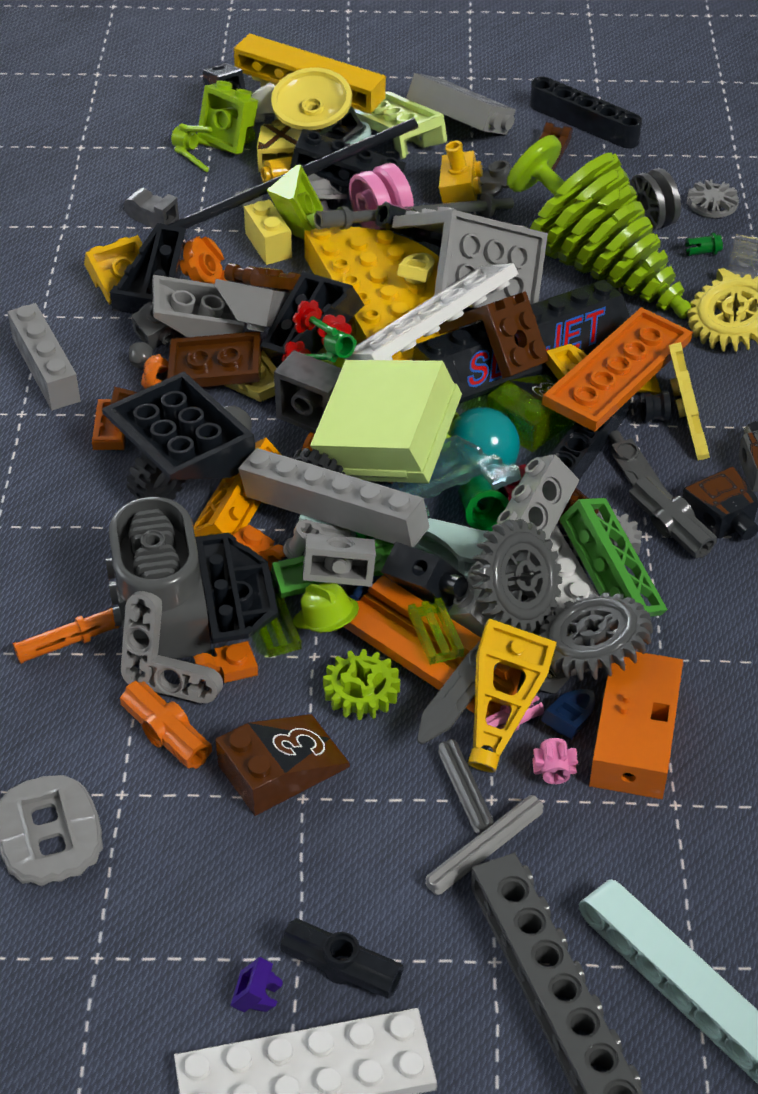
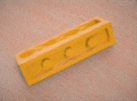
[193,438,282,537]

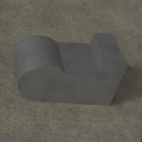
[124,188,179,228]

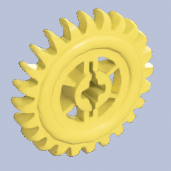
[687,274,758,352]

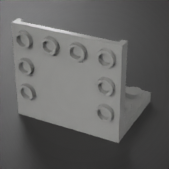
[392,207,548,309]

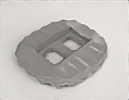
[0,775,103,886]

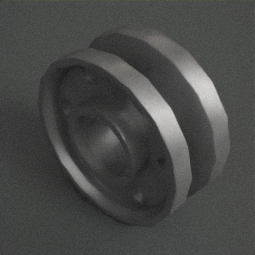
[629,168,681,231]

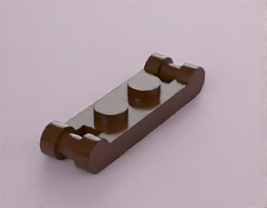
[224,263,301,290]

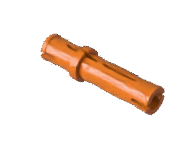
[13,607,119,664]

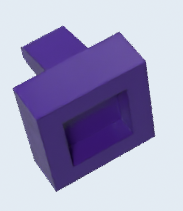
[230,957,283,1012]

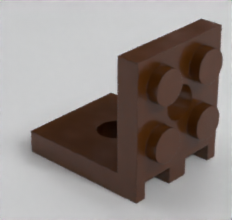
[439,291,550,378]

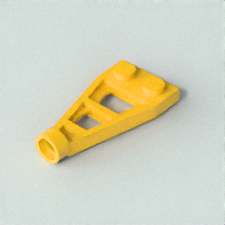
[468,618,557,773]

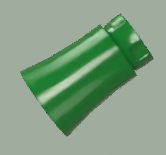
[458,473,509,532]

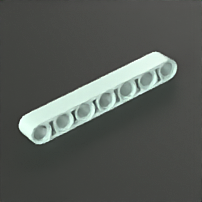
[579,879,758,1084]

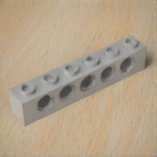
[447,454,579,638]

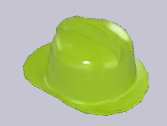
[293,582,359,633]

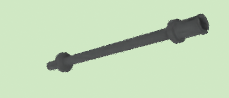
[314,193,514,230]

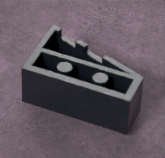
[110,223,187,314]
[260,271,365,366]

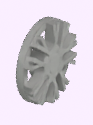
[687,180,739,218]

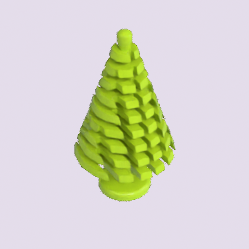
[506,135,693,319]

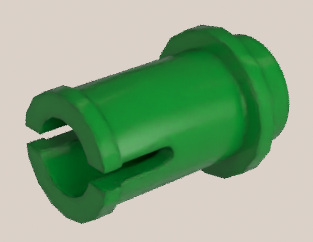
[685,233,723,256]

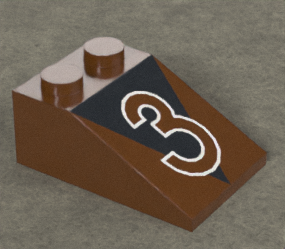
[216,714,350,816]

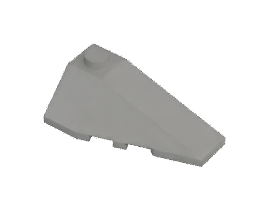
[215,279,290,332]

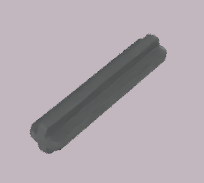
[438,739,493,834]

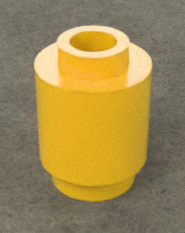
[261,156,292,183]

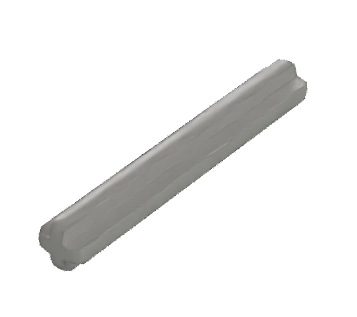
[425,795,544,895]

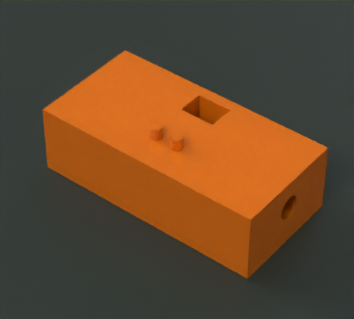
[589,651,684,799]

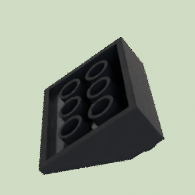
[102,372,255,480]

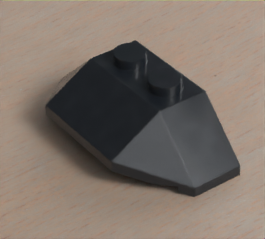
[195,533,278,644]

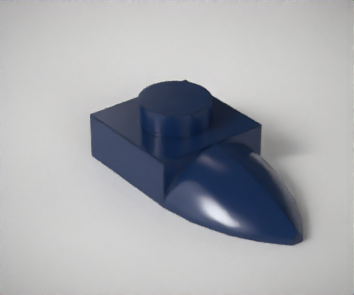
[541,689,596,739]

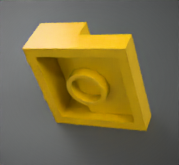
[84,235,143,305]

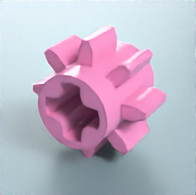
[532,738,578,784]

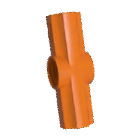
[120,680,212,769]

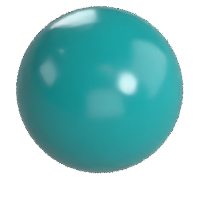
[446,407,520,479]

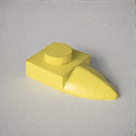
[397,253,435,284]

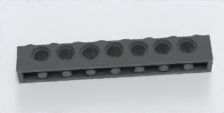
[471,852,643,1094]

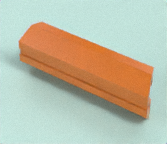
[344,575,521,718]

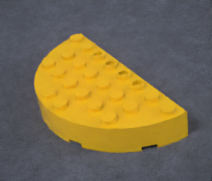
[304,227,460,360]

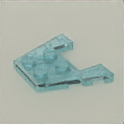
[398,435,522,519]

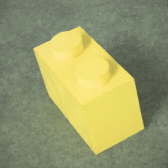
[244,199,292,265]

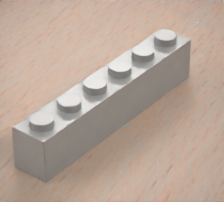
[238,448,429,547]

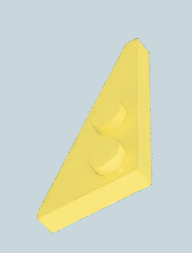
[669,342,710,461]

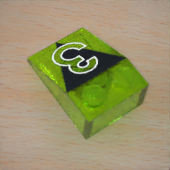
[487,374,574,453]

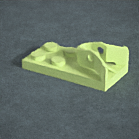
[353,91,447,159]

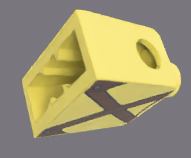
[257,119,302,172]

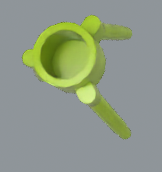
[171,123,232,172]

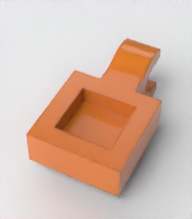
[233,524,285,571]
[193,641,258,683]

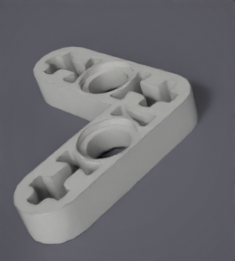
[121,591,223,704]

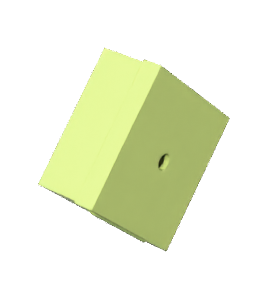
[310,360,462,483]

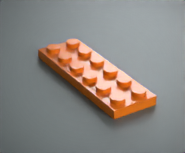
[542,307,693,432]

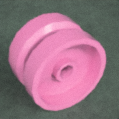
[349,163,414,230]

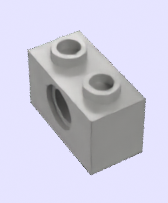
[303,533,376,587]

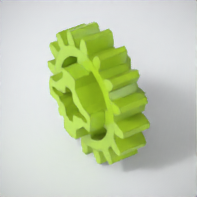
[323,649,400,720]

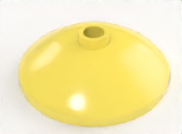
[271,68,352,131]

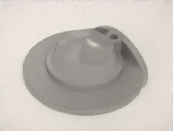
[308,173,347,199]

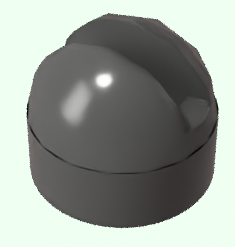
[129,342,153,369]

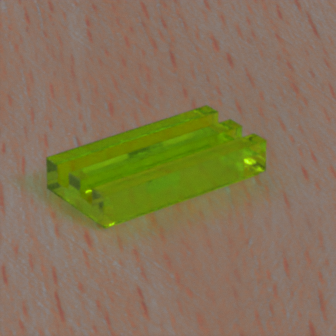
[258,593,302,658]
[408,597,464,665]

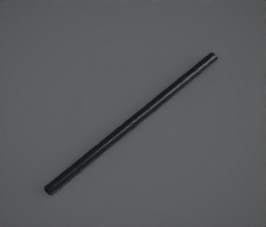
[168,118,418,229]

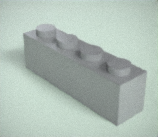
[8,303,81,410]

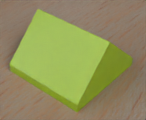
[267,164,323,239]

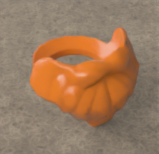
[141,354,169,389]

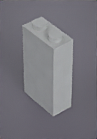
[406,73,516,135]

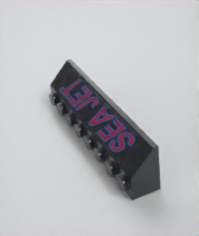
[412,280,630,404]

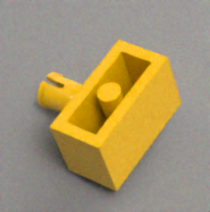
[439,140,483,203]

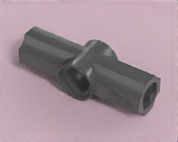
[629,476,717,559]

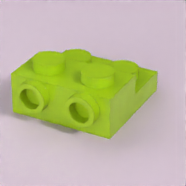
[197,81,258,154]

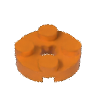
[180,236,227,284]

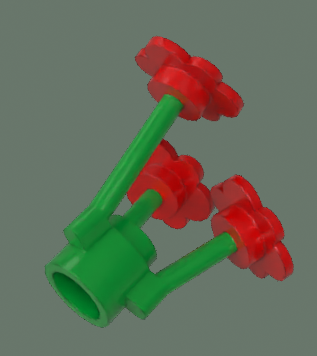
[282,300,357,363]

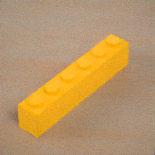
[234,33,386,114]

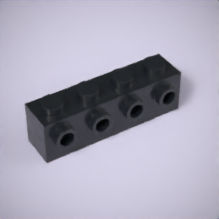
[290,129,406,188]

